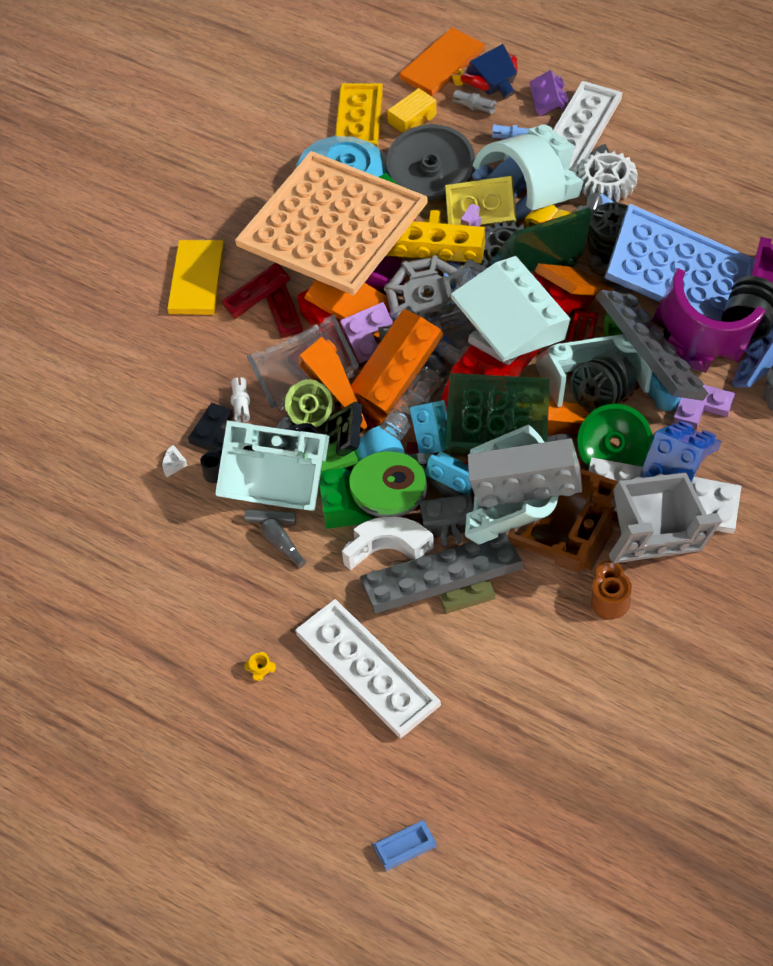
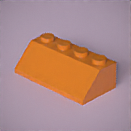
[351,309,444,415]

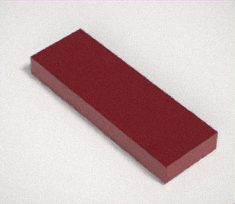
[221,262,291,319]
[265,284,303,339]

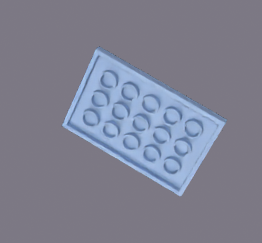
[604,204,755,322]

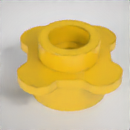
[244,652,276,681]

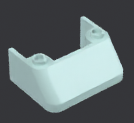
[536,334,653,407]

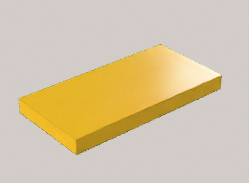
[335,83,383,148]
[168,240,225,315]

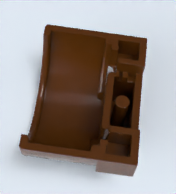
[508,469,619,573]

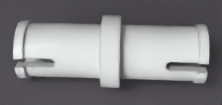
[231,377,250,423]

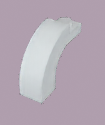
[342,517,434,570]

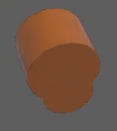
[591,560,632,619]

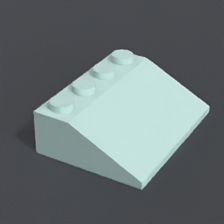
[451,256,570,361]

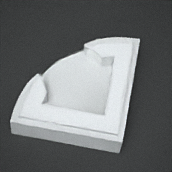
[162,445,187,477]

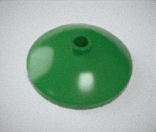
[577,404,653,468]

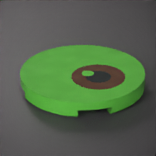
[349,451,426,515]

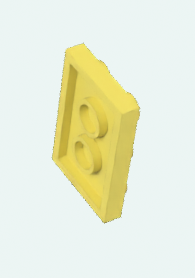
[445,176,516,227]

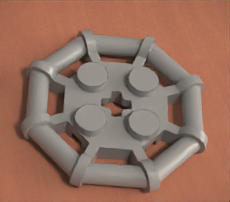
[384,255,466,329]

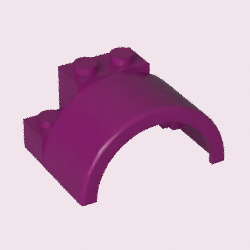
[652,268,766,373]

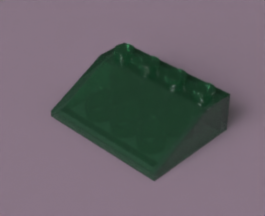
[487,207,592,273]
[445,373,550,454]

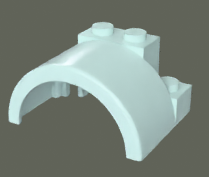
[473,125,584,210]
[215,420,329,511]
[465,425,559,545]

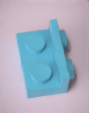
[410,400,454,454]
[425,451,473,495]

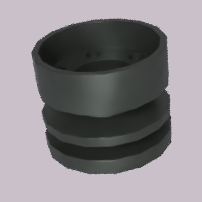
[588,202,628,263]
[721,276,773,340]
[571,351,636,412]

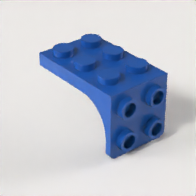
[640,421,722,483]

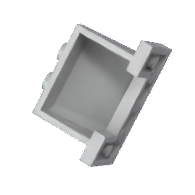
[609,473,722,564]

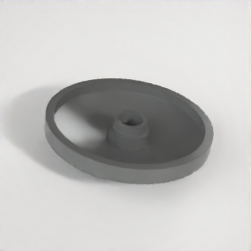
[387,124,475,201]

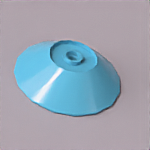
[296,136,388,177]

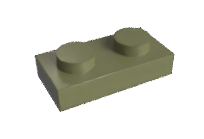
[439,580,495,614]

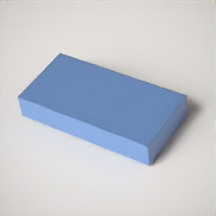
[373,820,437,871]

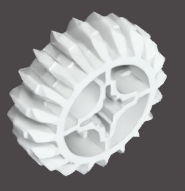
[577,150,638,202]

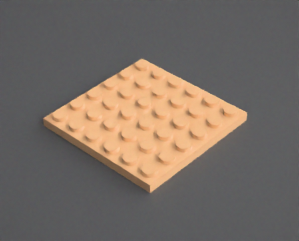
[235,151,428,295]

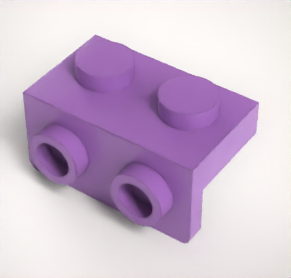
[529,70,569,116]

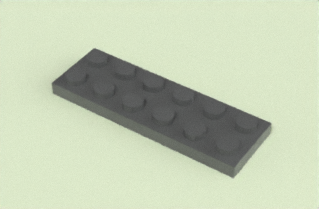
[595,290,709,401]
[360,532,523,614]

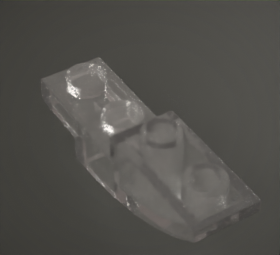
[380,366,444,441]

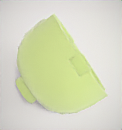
[285,379,335,427]

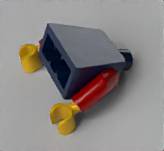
[452,44,518,99]

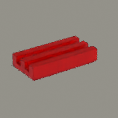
[567,310,598,343]

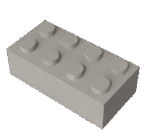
[468,438,582,507]

